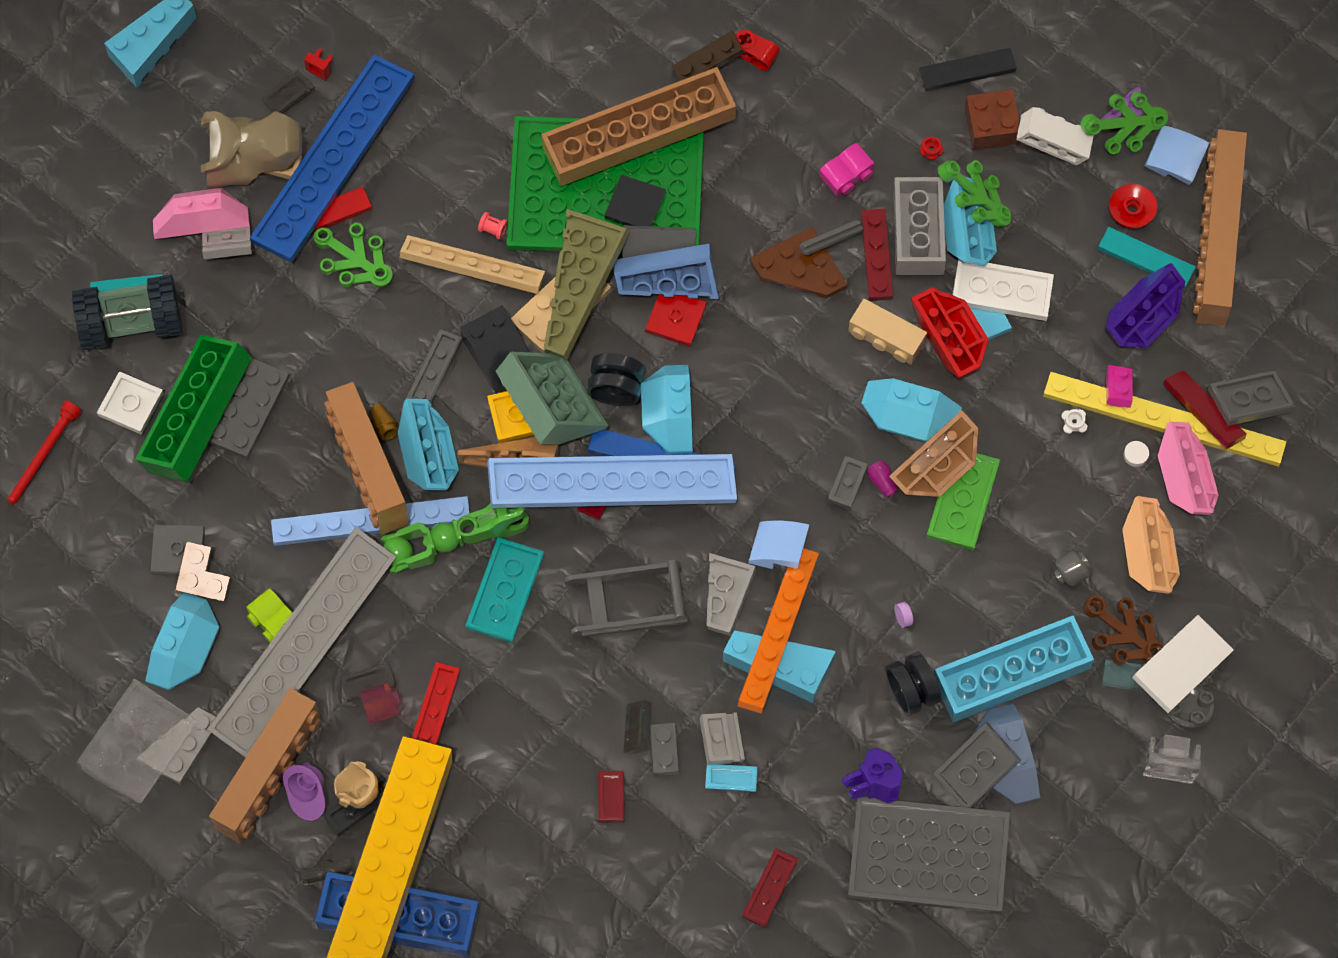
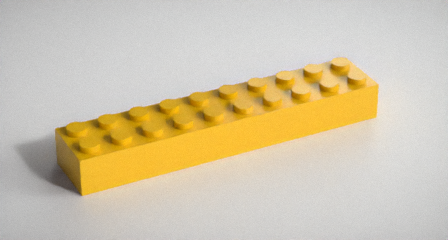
[327,736,453,958]

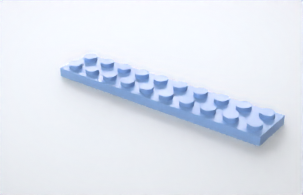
[487,454,737,508]

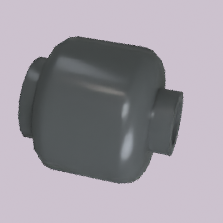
[1054,550,1092,587]

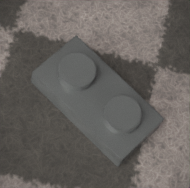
[828,456,868,510]
[650,723,679,776]

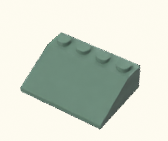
[495,352,608,445]

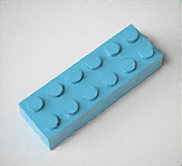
[934,616,1094,723]

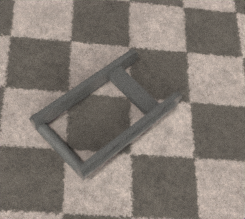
[564,560,690,637]

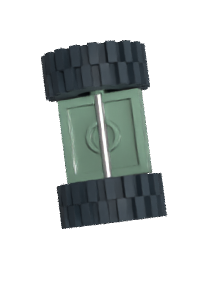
[72,274,182,350]

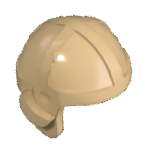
[334,761,379,808]

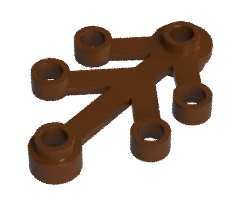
[1084,596,1164,665]

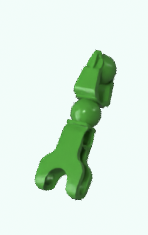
[380,503,530,574]

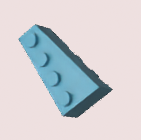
[104,0,197,88]
[723,630,836,703]

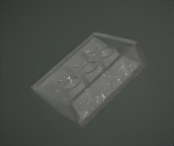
[76,679,198,805]

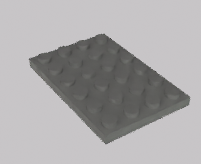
[848,797,1010,914]

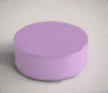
[894,602,913,628]

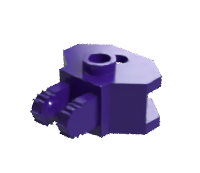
[841,748,903,804]

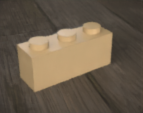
[848,299,927,365]

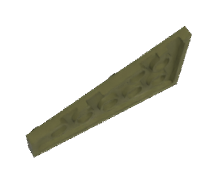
[544,209,630,359]

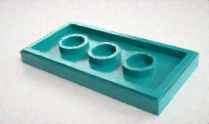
[465,537,545,644]

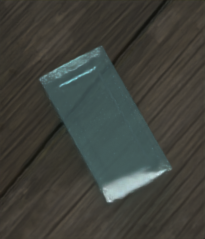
[1102,659,1146,692]

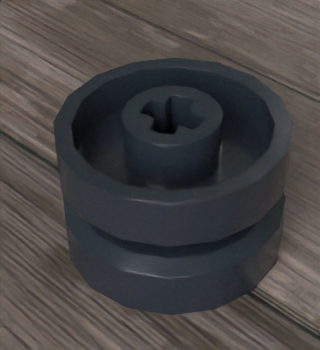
[587,353,645,406]
[885,651,942,716]

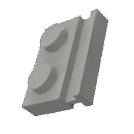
[202,226,252,259]
[699,712,745,765]

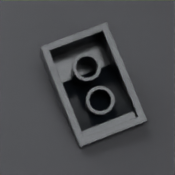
[460,305,529,394]

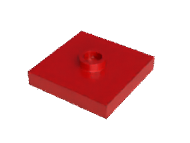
[645,294,707,347]

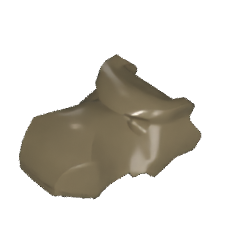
[200,111,302,189]

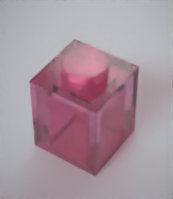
[359,683,400,724]

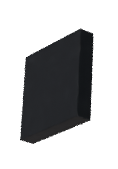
[604,175,666,226]

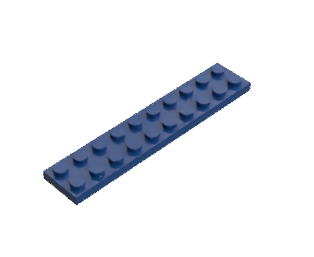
[250,55,415,263]

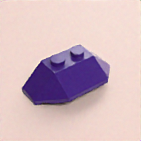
[1106,263,1185,348]

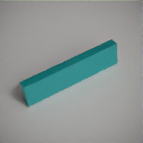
[1097,227,1196,289]

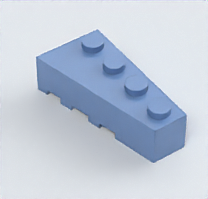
[614,244,719,299]

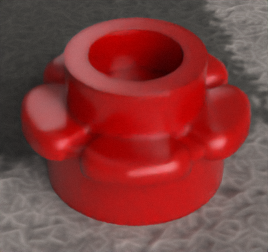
[920,137,943,160]

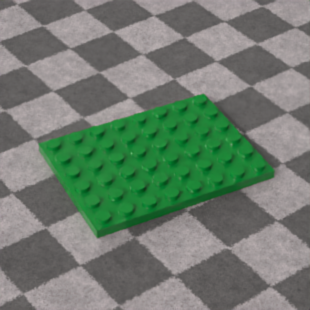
[507,116,704,254]

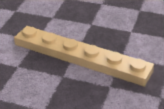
[400,235,545,294]

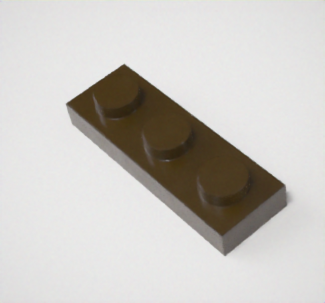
[672,30,744,81]

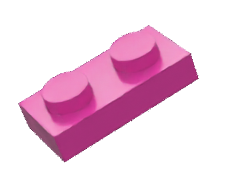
[1106,365,1133,408]

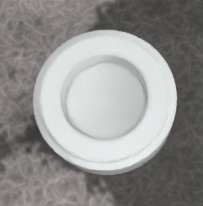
[1124,441,1149,467]

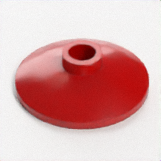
[1109,184,1157,228]

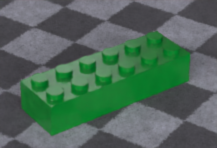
[135,335,252,483]

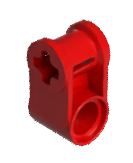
[736,30,780,71]

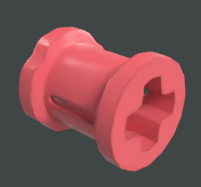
[478,212,508,240]

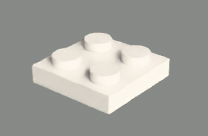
[97,372,164,435]

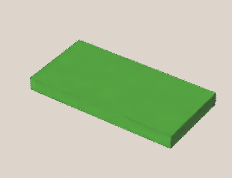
[926,453,1000,551]

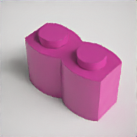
[819,143,875,197]

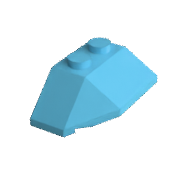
[944,177,997,267]
[641,365,693,454]
[861,378,962,442]
[398,399,459,490]
[145,592,220,690]

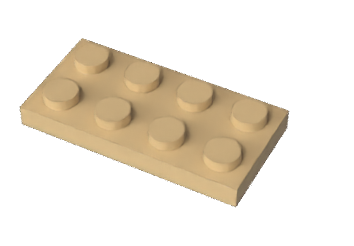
[511,278,612,353]

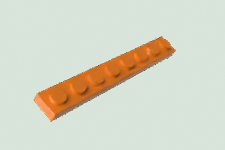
[738,548,819,714]

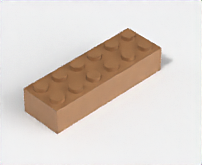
[324,382,409,535]
[209,688,321,844]

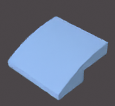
[1144,126,1209,185]
[749,521,809,569]

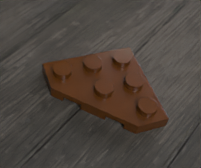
[749,227,848,299]

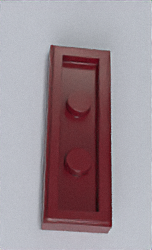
[742,848,798,928]

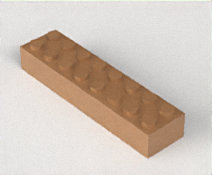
[541,67,736,187]
[1193,129,1247,326]

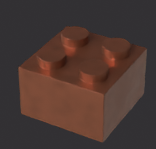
[965,89,1020,150]

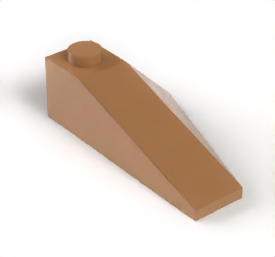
[457,437,560,467]

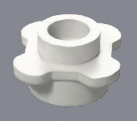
[1061,409,1087,434]

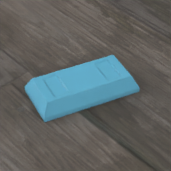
[705,764,757,792]

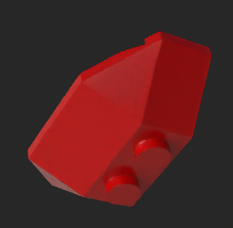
[911,287,989,379]

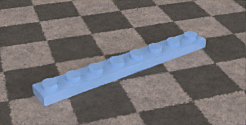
[271,496,470,546]

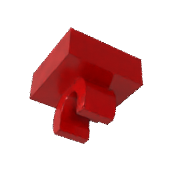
[304,49,333,81]

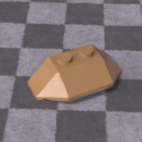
[889,410,978,497]

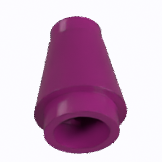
[866,460,899,498]

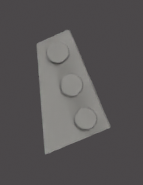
[707,553,757,636]
[137,707,215,785]

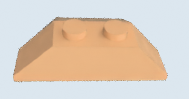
[1122,496,1180,594]

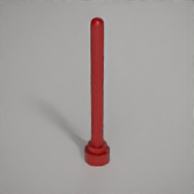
[8,401,82,504]

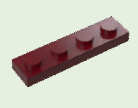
[861,209,893,301]

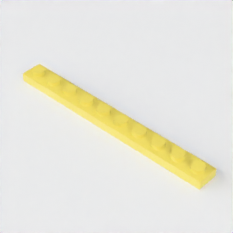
[1043,372,1287,467]

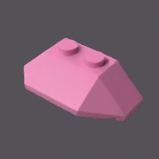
[153,188,250,239]
[1158,421,1219,515]

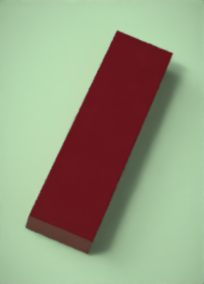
[1163,370,1247,449]

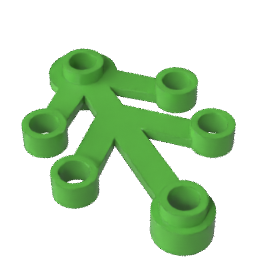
[1080,91,1168,154]
[938,160,1011,227]
[314,223,393,288]

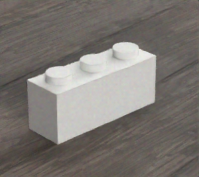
[1016,107,1094,166]

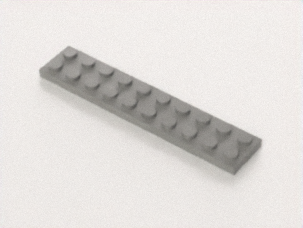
[206,527,396,758]

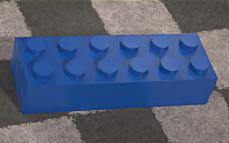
[315,872,480,958]

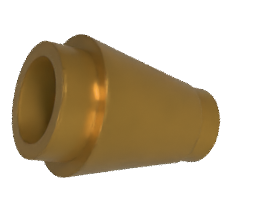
[370,404,399,441]

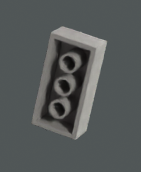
[893,177,946,275]

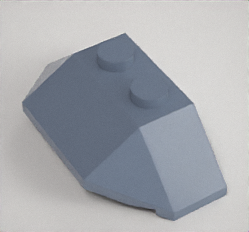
[973,703,1040,805]

